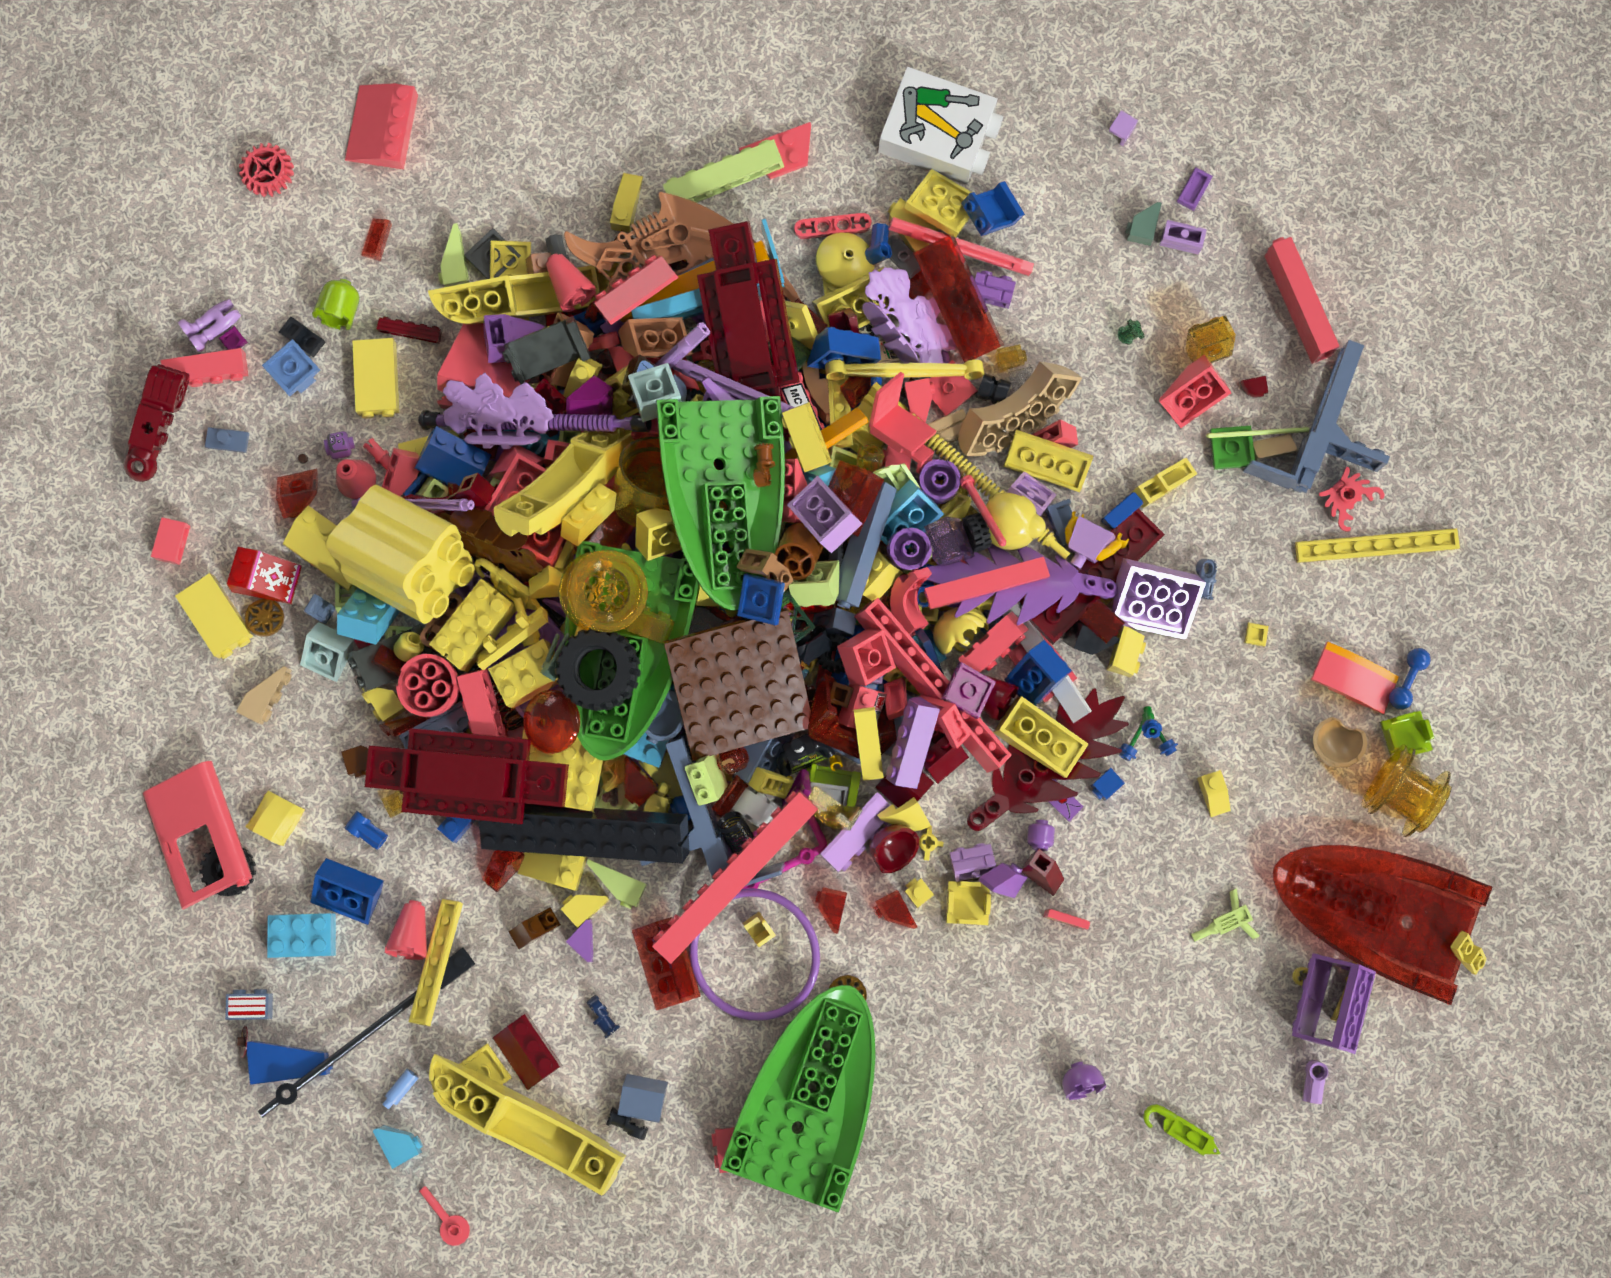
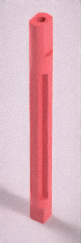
[888,217,1034,276]

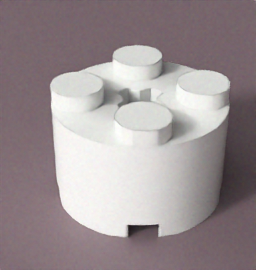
[731,784,781,827]

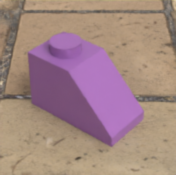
[978,863,1028,898]

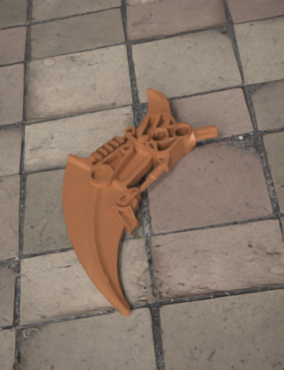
[564,192,802,304]

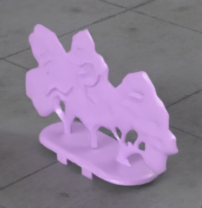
[862,267,957,363]
[443,373,554,449]

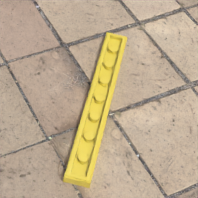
[1295,528,1460,563]

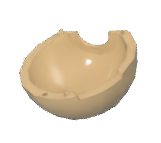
[1313,717,1368,768]

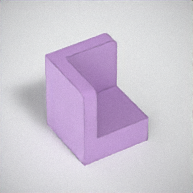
[1109,110,1138,146]

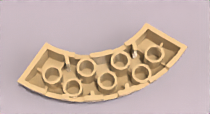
[959,361,1082,456]

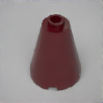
[983,674,1018,722]

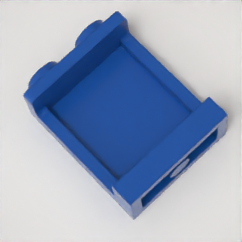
[961,181,1025,236]

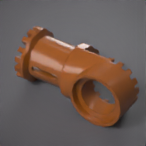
[753,443,775,487]

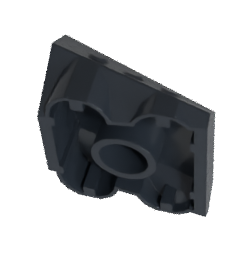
[791,618,833,665]

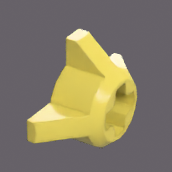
[919,826,944,861]

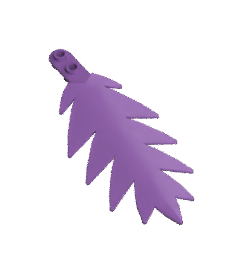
[919,542,1118,625]

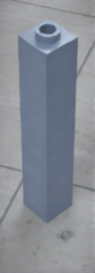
[836,480,897,609]

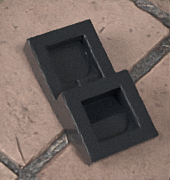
[279,316,326,358]

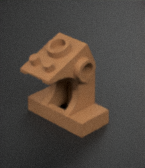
[737,549,794,591]

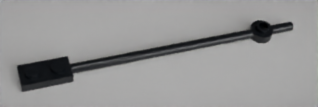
[258,947,475,1118]

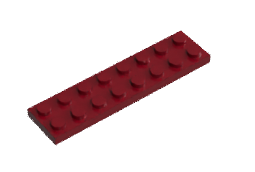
[1029,508,1165,645]

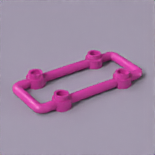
[729,814,827,889]

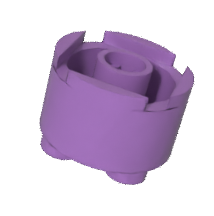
[918,459,960,505]
[887,528,932,570]

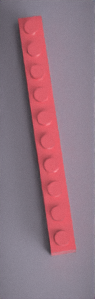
[854,598,1011,773]
[652,790,818,964]

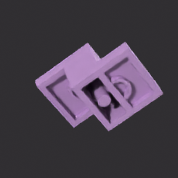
[1007,472,1057,516]

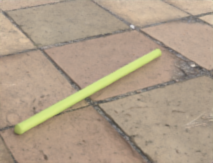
[1206,427,1310,438]

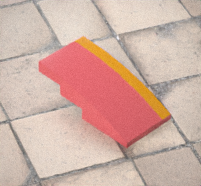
[1311,642,1399,714]

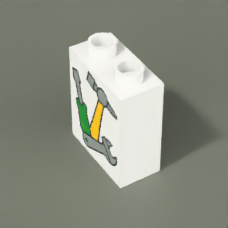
[878,67,1004,184]

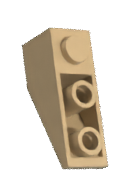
[236,666,292,725]

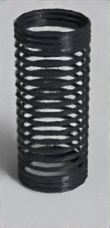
[717,811,754,855]

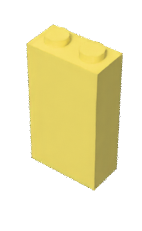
[352,338,399,419]
[175,573,254,659]

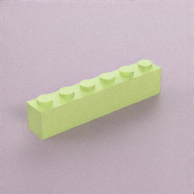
[663,139,784,203]

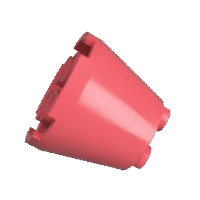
[396,654,462,717]

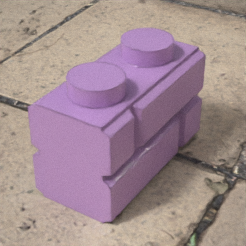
[1160,220,1207,255]
[950,843,996,882]

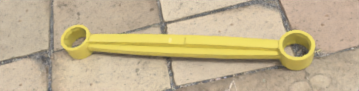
[825,360,984,380]

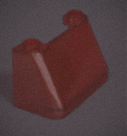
[808,674,897,759]

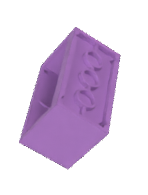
[1292,953,1376,1054]

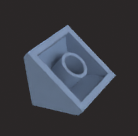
[618,1074,668,1123]

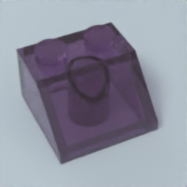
[924,516,975,565]

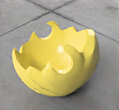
[933,607,989,655]

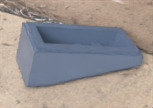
[304,594,336,624]

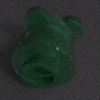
[1118,319,1145,345]

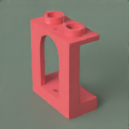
[919,695,970,748]

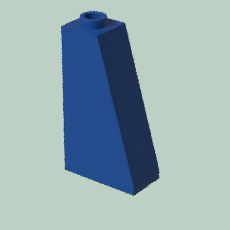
[247,1041,333,1085]

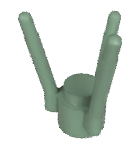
[540,633,570,681]

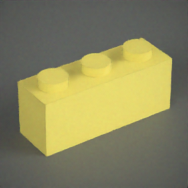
[782,402,832,472]
[561,483,617,546]

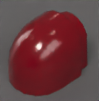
[1240,376,1268,398]

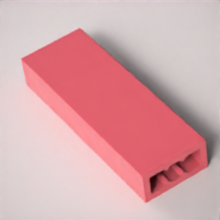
[1265,237,1340,364]

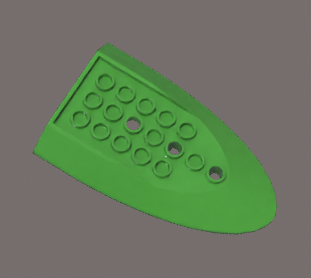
[656,396,785,610]
[564,541,699,760]
[720,985,876,1213]

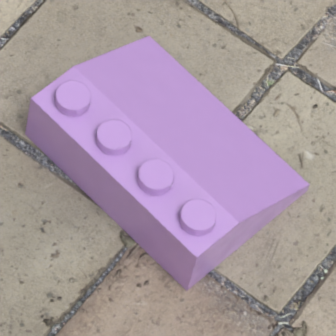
[1111,558,1206,639]

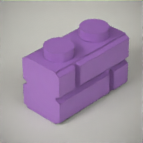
[971,271,1016,309]

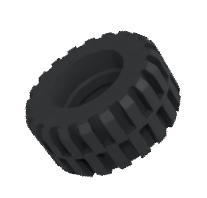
[555,627,641,711]

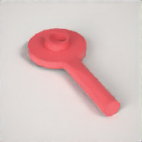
[419,1186,470,1246]

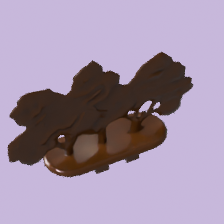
[436,508,543,583]

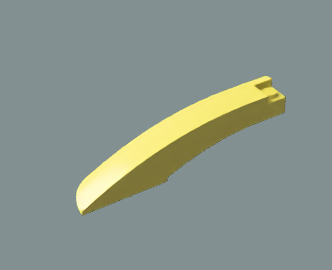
[428,263,632,324]
[494,428,635,536]
[429,1054,626,1196]

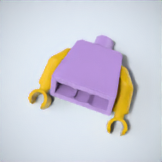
[1065,511,1129,569]

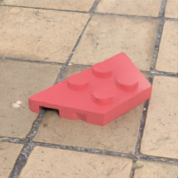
[739,122,811,179]

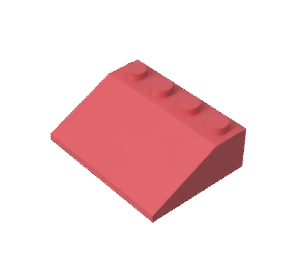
[345,83,418,170]

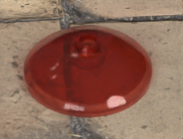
[523,690,580,754]

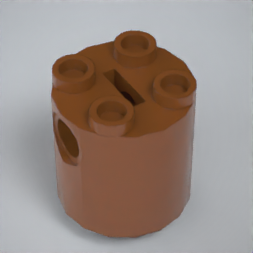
[774,523,824,580]

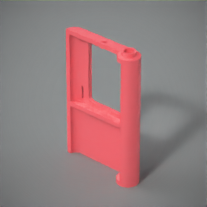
[143,761,252,910]

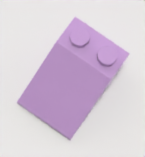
[787,476,862,553]

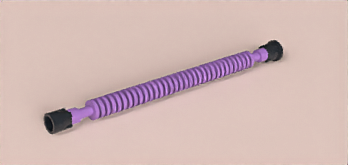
[418,410,652,432]

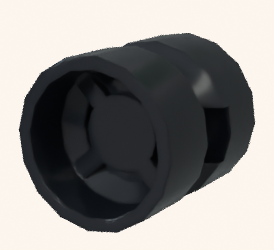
[976,373,1011,404]

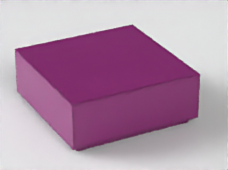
[219,326,248,350]

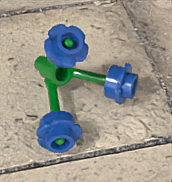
[1119,706,1178,761]

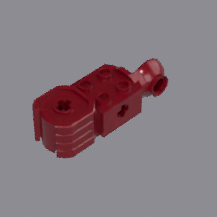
[123,364,190,482]

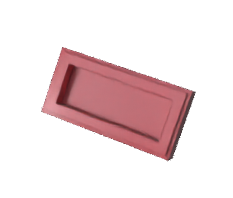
[884,678,908,720]

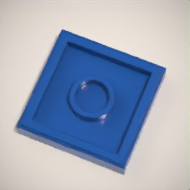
[737,573,785,625]

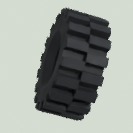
[199,847,256,896]

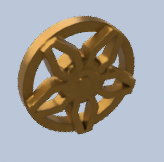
[245,599,284,637]

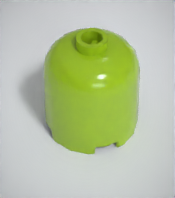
[312,279,360,330]

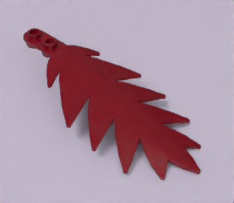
[967,688,1129,831]

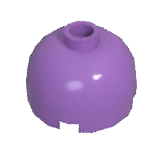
[1062,1062,1106,1100]

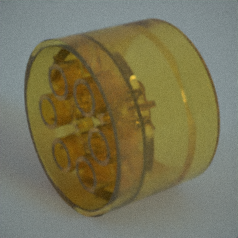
[612,437,670,527]

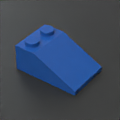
[1004,640,1072,706]

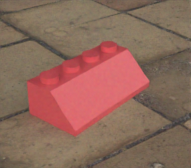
[593,254,678,325]

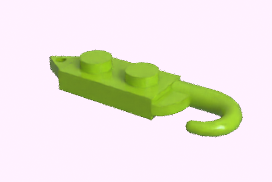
[1143,1104,1221,1156]

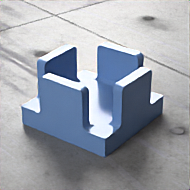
[262,339,320,396]

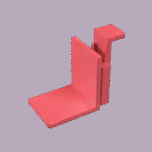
[869,372,936,474]

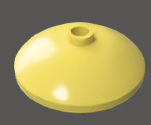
[816,233,875,288]

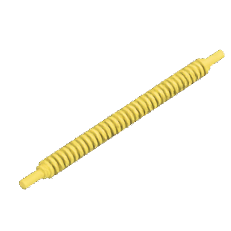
[909,412,1070,559]

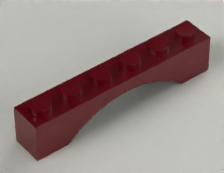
[402,473,495,516]

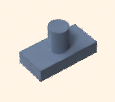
[205,427,250,453]

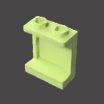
[685,754,728,806]

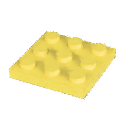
[904,169,972,238]

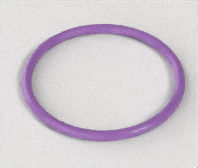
[689,888,820,1021]

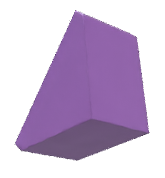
[566,920,593,962]

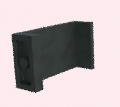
[502,316,590,384]
[347,624,434,692]

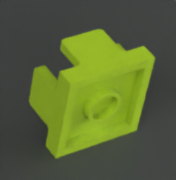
[1380,711,1434,761]

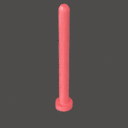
[960,475,1006,546]

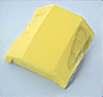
[245,791,305,846]

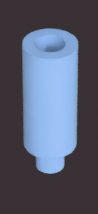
[383,1069,419,1109]

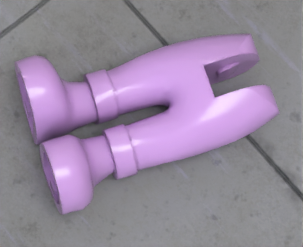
[177,299,241,353]

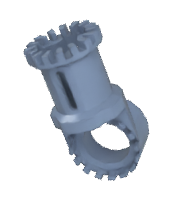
[1196,559,1217,600]

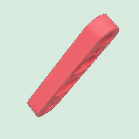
[794,213,872,239]

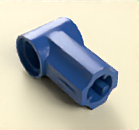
[865,223,892,265]
[344,811,389,850]

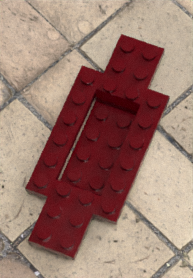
[697,221,800,428]
[364,728,569,824]

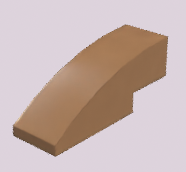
[802,363,830,425]

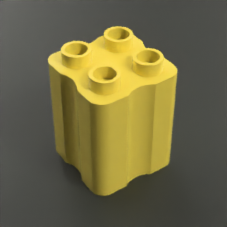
[326,485,475,624]

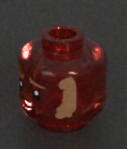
[717,747,749,775]

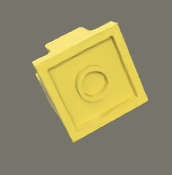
[946,881,991,925]

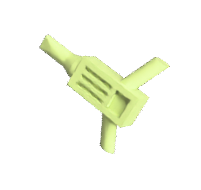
[1191,888,1260,942]

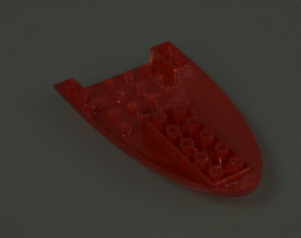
[1273,845,1493,1005]

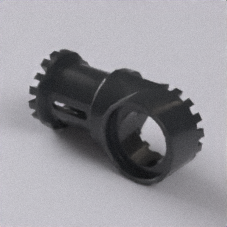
[606,1107,648,1140]

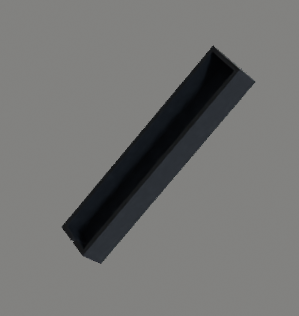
[479,803,690,864]

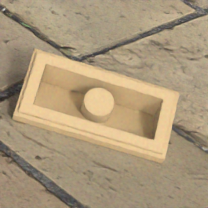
[1253,434,1298,461]

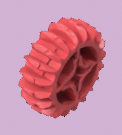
[239,143,294,197]

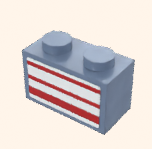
[225,989,273,1020]

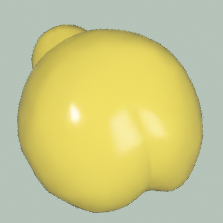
[986,492,1046,550]

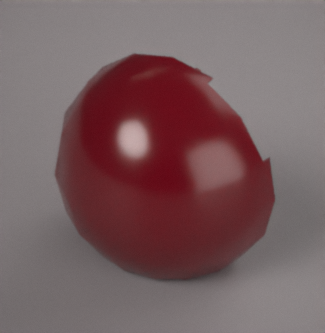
[870,824,919,873]

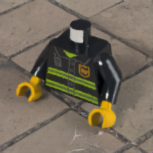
[776,733,843,784]

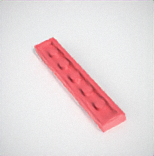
[924,557,1050,610]

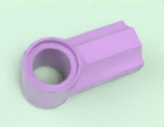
[1302,1060,1328,1104]

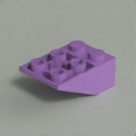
[483,314,545,363]

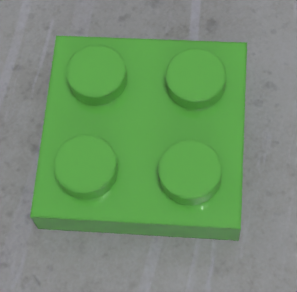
[1209,425,1255,470]

